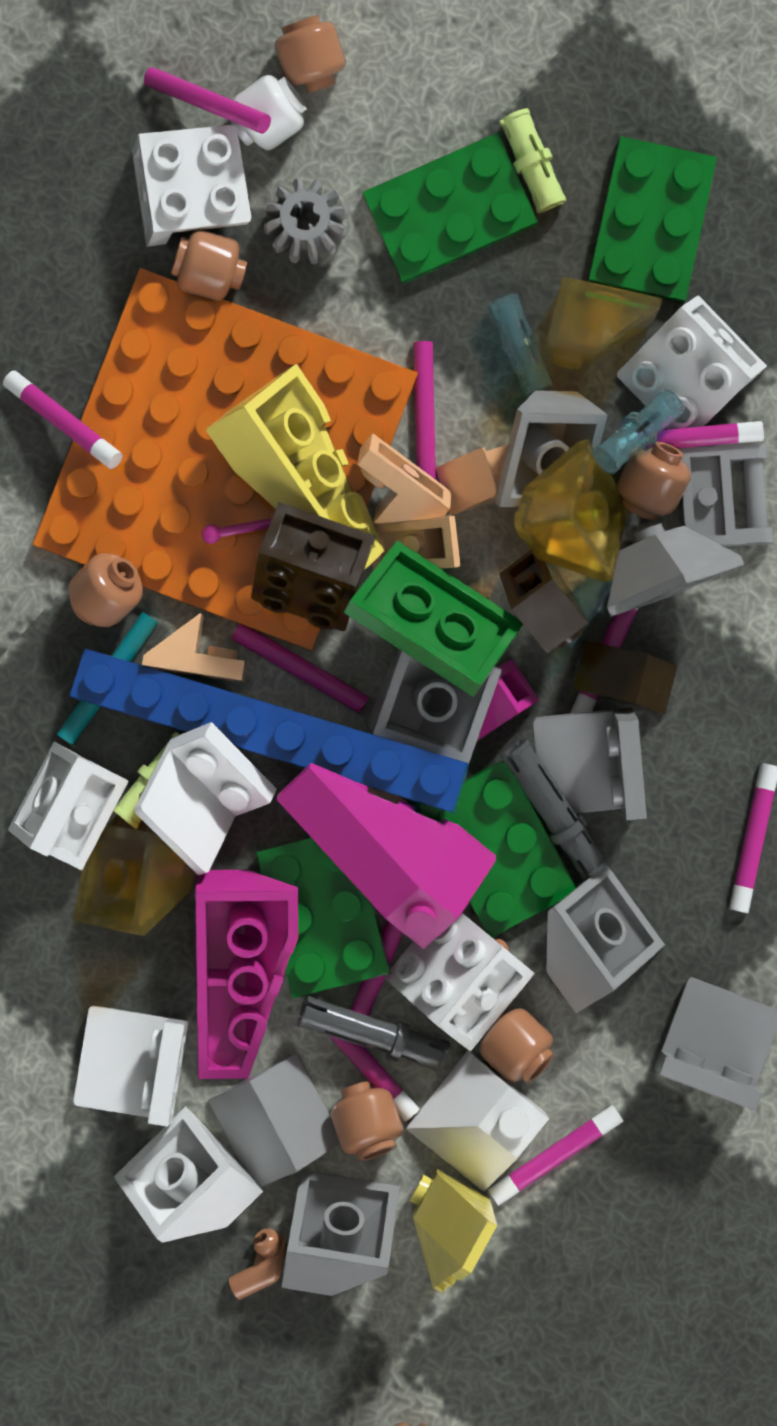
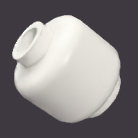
[231,75,307,150]

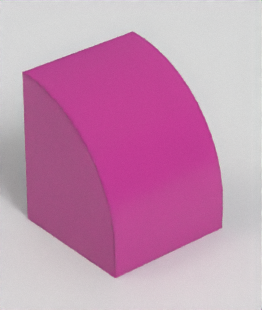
[477,659,539,741]

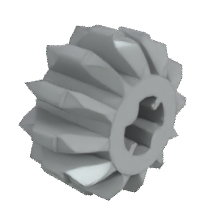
[264,178,348,264]

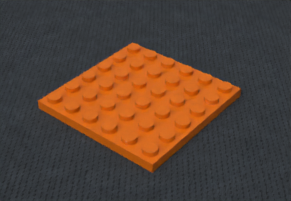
[33,268,418,652]

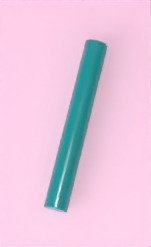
[57,612,158,745]

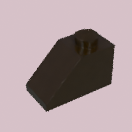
[499,544,588,653]

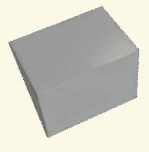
[208,1052,340,1187]

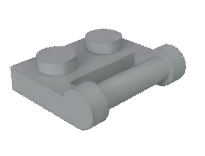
[678,443,774,547]

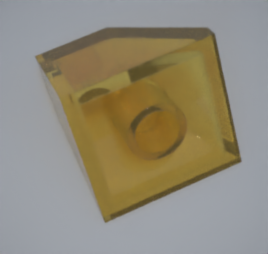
[543,276,662,369]
[514,439,628,582]
[74,825,195,936]

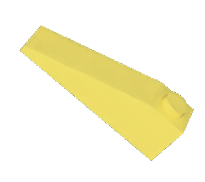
[205,364,384,570]
[409,1168,497,1293]

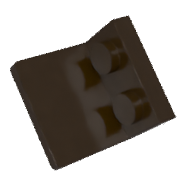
[251,502,376,631]

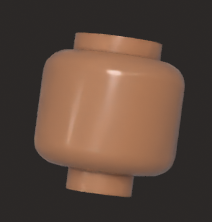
[274,15,346,93]
[171,229,247,301]
[617,442,691,520]
[68,553,143,628]
[479,1008,554,1084]
[330,1082,403,1161]

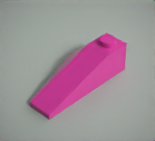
[277,763,496,949]
[195,870,298,1079]

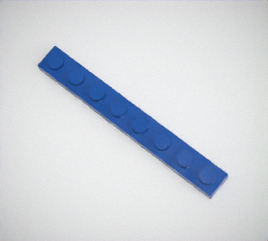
[69,648,469,813]

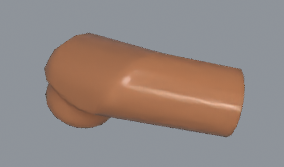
[229,1228,287,1300]

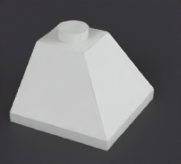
[405,1050,549,1192]
[114,1106,263,1243]

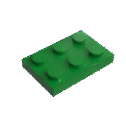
[362,132,538,285]
[588,136,717,304]
[344,541,523,697]
[418,760,576,938]
[256,838,392,999]

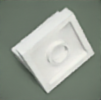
[8,742,129,870]

